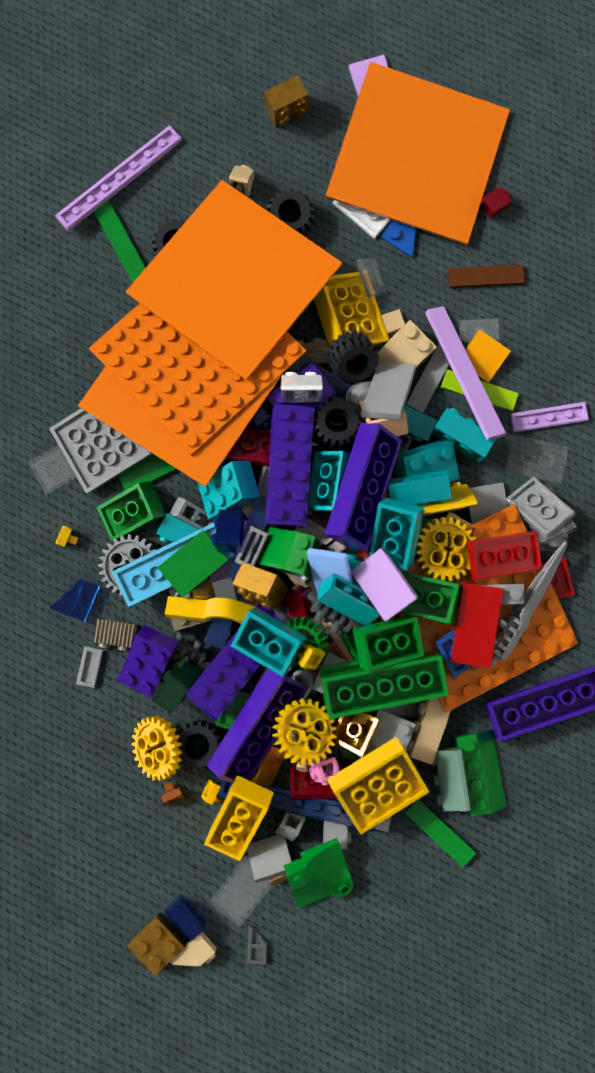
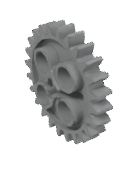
[98,534,156,596]

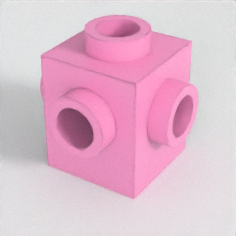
[309,754,340,785]

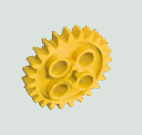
[416,517,476,581]
[273,699,337,765]
[132,716,183,781]

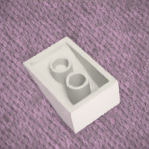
[281,372,322,403]

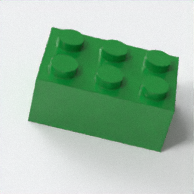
[353,615,424,671]

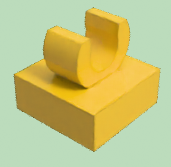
[55,526,78,547]
[298,644,326,670]
[201,779,222,805]

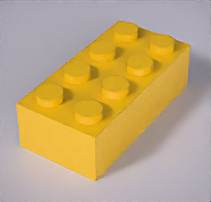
[204,775,274,861]

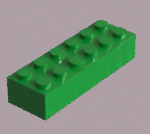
[320,653,449,719]

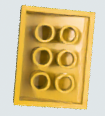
[314,271,389,346]
[413,482,478,516]
[327,737,429,835]

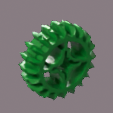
[287,616,330,671]

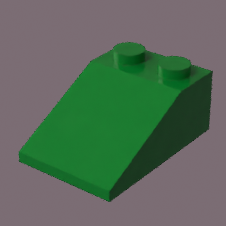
[97,481,166,542]
[256,526,321,579]
[400,571,462,626]

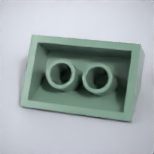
[432,746,470,811]

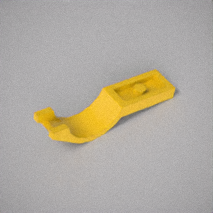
[165,596,255,625]

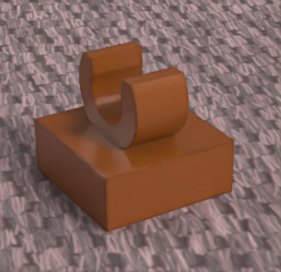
[161,782,186,806]

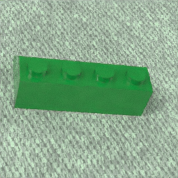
[454,729,507,817]

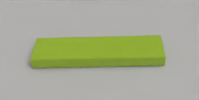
[440,369,519,412]

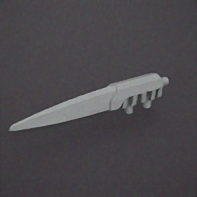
[491,541,568,666]

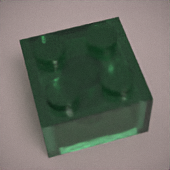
[152,656,205,714]

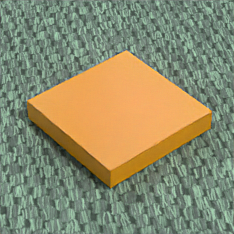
[465,329,511,383]

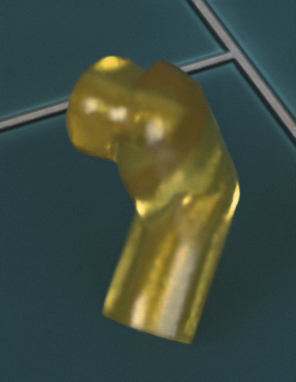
[192,582,215,599]

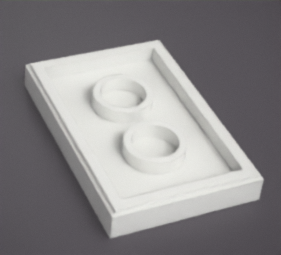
[333,200,392,239]

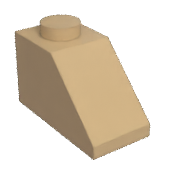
[229,165,254,197]
[170,930,216,966]

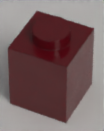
[480,186,512,219]
[285,585,313,617]

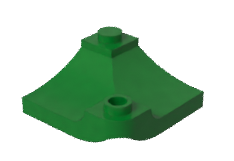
[283,838,354,909]

